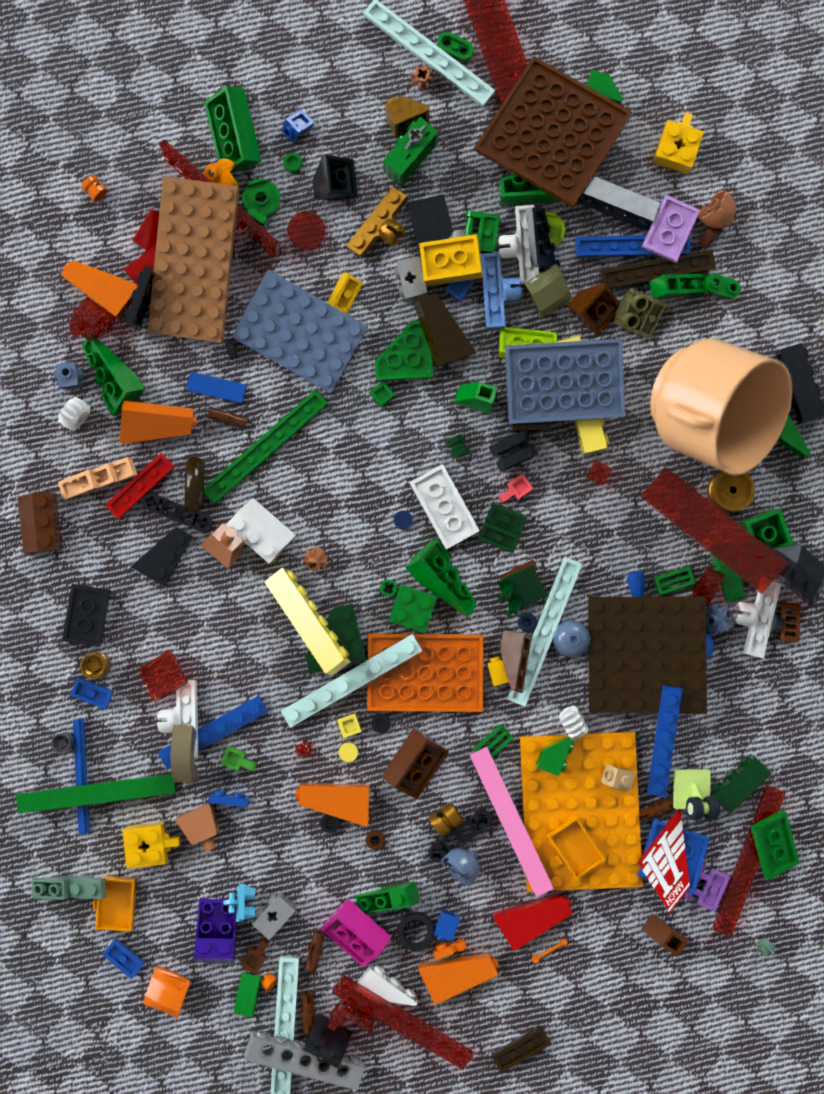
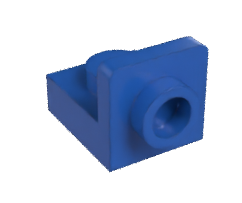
[282,109,315,143]

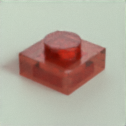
[586,460,612,486]

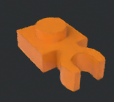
[433,938,467,960]

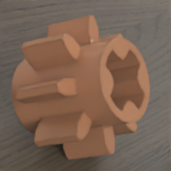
[411,64,434,90]
[303,547,328,571]

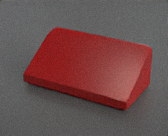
[132,208,159,251]

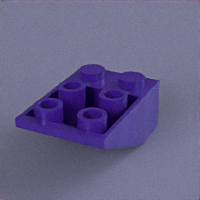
[194,899,238,964]

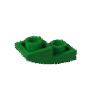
[234,972,262,1018]

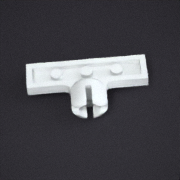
[498,205,539,284]
[732,579,781,658]
[157,680,198,758]

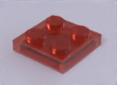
[137,650,189,703]

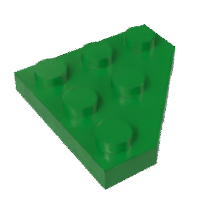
[375,321,433,381]

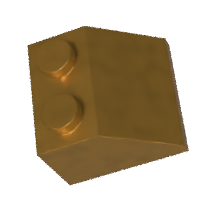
[385,96,430,137]

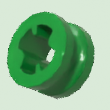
[380,579,397,596]

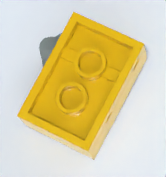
[419,230,484,286]

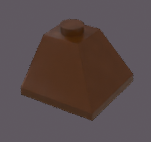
[567,283,620,336]

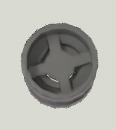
[51,732,74,753]

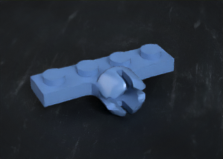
[481,252,522,330]

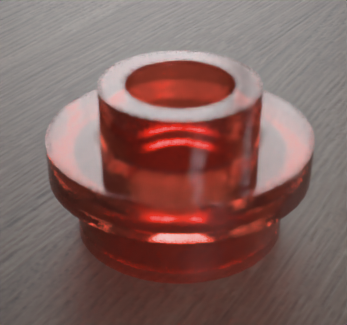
[295,740,313,758]

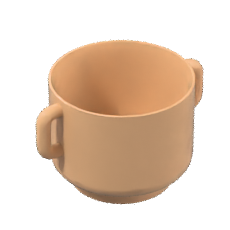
[650,339,792,475]

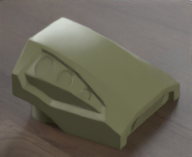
[524,264,572,319]
[615,288,669,339]

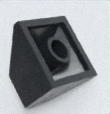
[312,154,358,201]

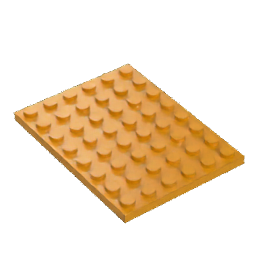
[520,731,643,892]

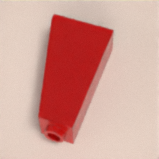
[492,893,573,951]

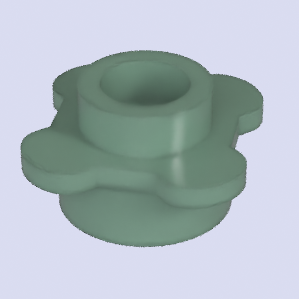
[755,939,776,957]

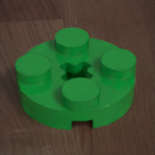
[242,178,281,217]

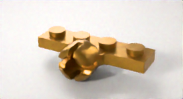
[346,187,408,258]

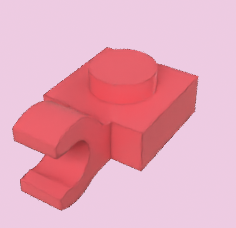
[498,473,534,503]

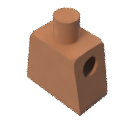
[201,523,244,569]
[175,803,219,852]

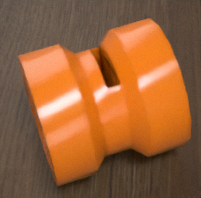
[81,175,108,202]

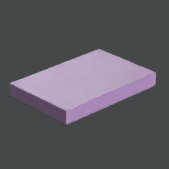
[641,195,700,263]

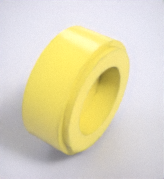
[339,742,358,762]

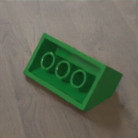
[204,86,262,173]

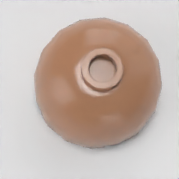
[698,190,737,229]

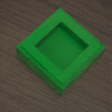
[369,381,396,408]

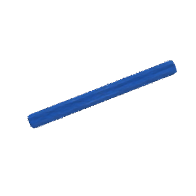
[73,719,90,834]

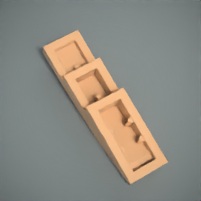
[58,457,137,500]

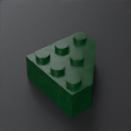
[305,604,367,674]

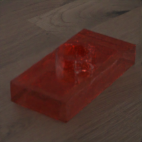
[690,567,725,607]

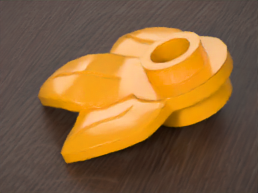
[204,159,238,186]

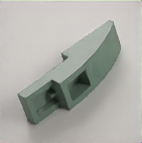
[32,875,106,900]

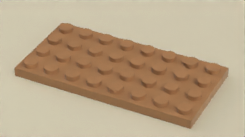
[148,176,240,343]

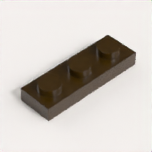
[491,1025,552,1073]

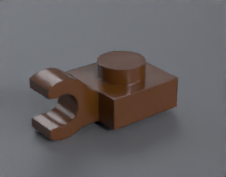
[240,936,270,975]

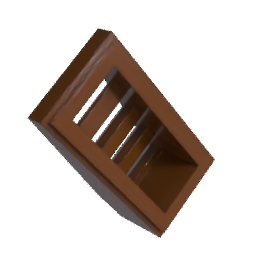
[777,602,801,643]

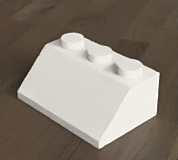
[226,498,296,564]

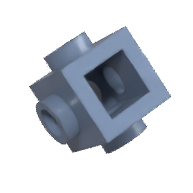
[54,360,84,390]
[706,603,735,635]

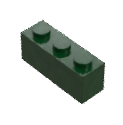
[710,755,771,814]

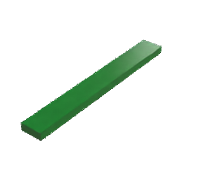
[204,389,328,505]
[16,773,176,814]

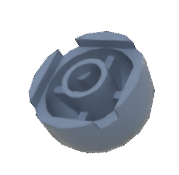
[552,620,590,658]
[441,848,480,887]

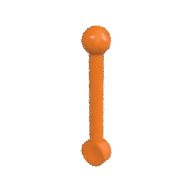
[532,939,568,963]

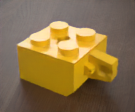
[652,113,704,174]
[122,822,181,869]

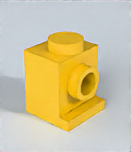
[487,656,509,686]

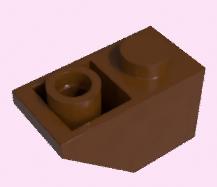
[641,914,688,957]

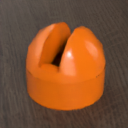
[261,973,278,991]

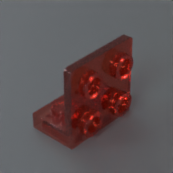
[328,995,374,1034]

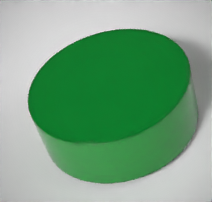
[283,153,303,174]

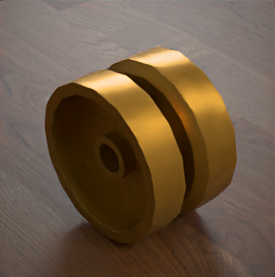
[707,471,755,512]

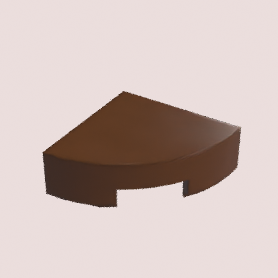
[699,228,723,248]

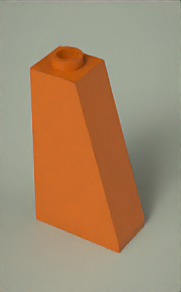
[61,260,138,320]
[119,401,197,444]
[295,783,370,826]
[418,952,500,1005]

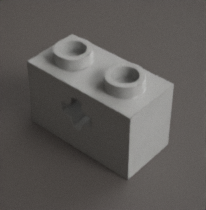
[394,256,427,302]
[252,891,297,940]

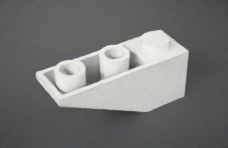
[357,964,418,1006]

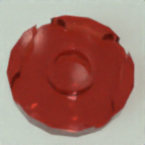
[287,211,325,250]

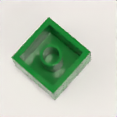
[737,509,794,559]
[389,584,437,633]

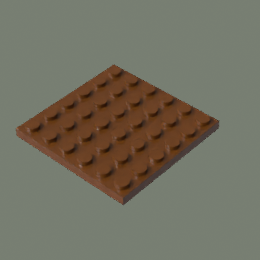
[474,56,633,208]

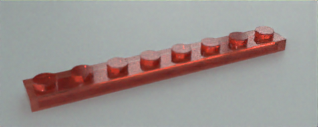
[712,784,786,937]
[332,975,473,1070]

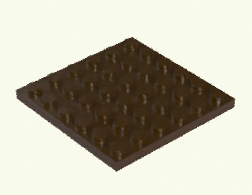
[588,596,707,714]

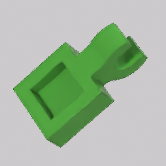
[220,746,257,771]

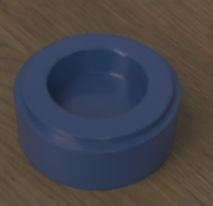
[394,510,413,530]

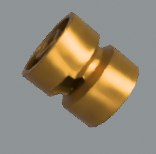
[80,652,111,678]
[428,802,464,838]

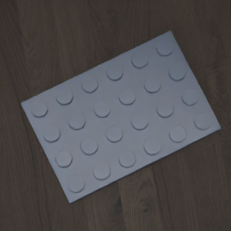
[232,270,368,394]
[505,338,625,424]

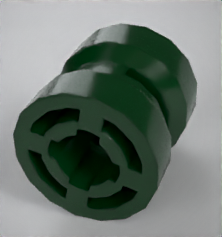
[445,434,470,459]

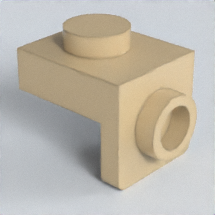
[601,764,636,791]

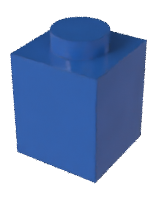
[434,908,460,942]

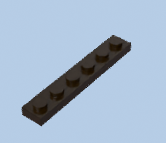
[599,250,716,289]

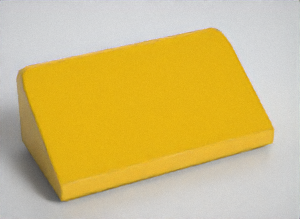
[327,273,363,314]

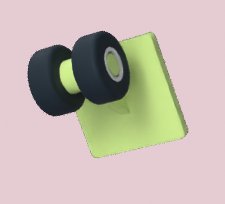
[673,769,720,821]

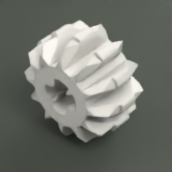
[58,397,90,431]
[559,706,588,740]

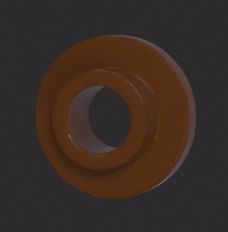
[366,830,385,850]

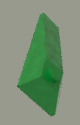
[82,333,145,416]
[405,537,477,617]

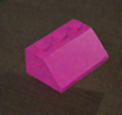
[320,899,391,967]

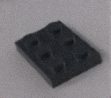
[124,267,155,331]
[62,584,111,647]

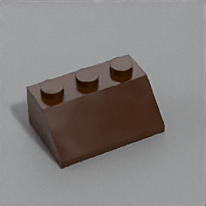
[18,491,62,554]
[381,728,449,799]

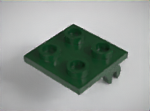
[497,565,548,618]

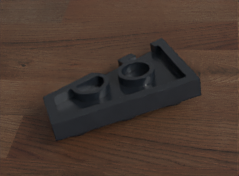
[526,207,561,268]
[131,527,194,586]

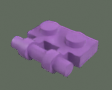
[684,863,730,912]

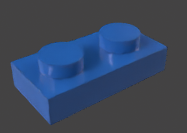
[445,279,477,303]
[70,677,114,710]
[208,790,250,807]
[102,938,145,979]

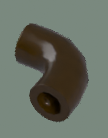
[184,457,205,511]

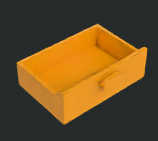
[547,815,605,880]
[93,876,137,931]

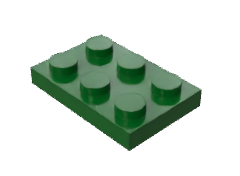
[751,810,800,880]

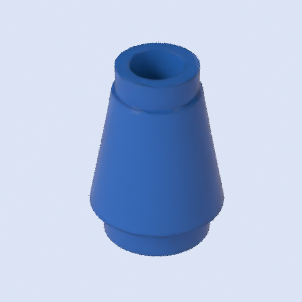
[626,571,645,597]

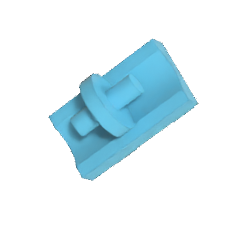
[223,884,255,922]

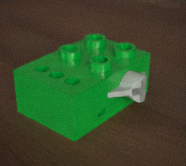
[383,117,438,187]

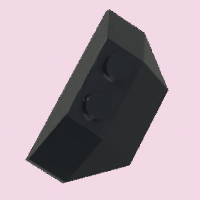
[760,544,824,606]

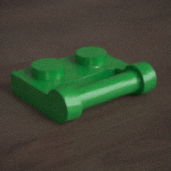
[465,211,500,253]

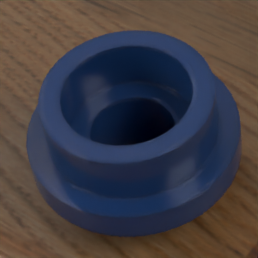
[518,613,537,632]

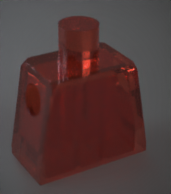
[69,296,116,341]

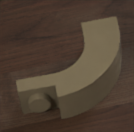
[171,725,200,784]

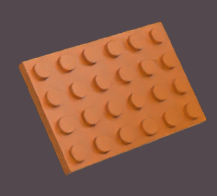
[367,633,483,712]

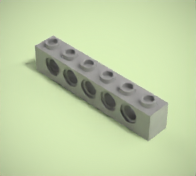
[245,1030,365,1091]

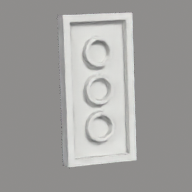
[409,464,480,549]

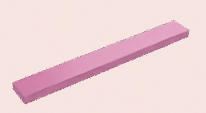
[470,746,554,897]

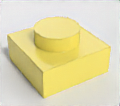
[337,713,361,738]

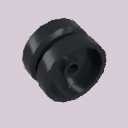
[489,430,538,472]

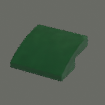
[478,502,528,553]

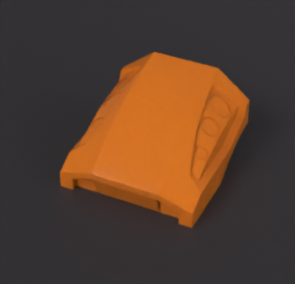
[143,965,191,1019]

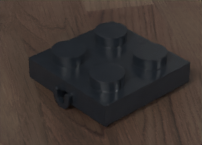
[303,1013,352,1068]

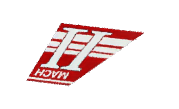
[637,809,690,913]

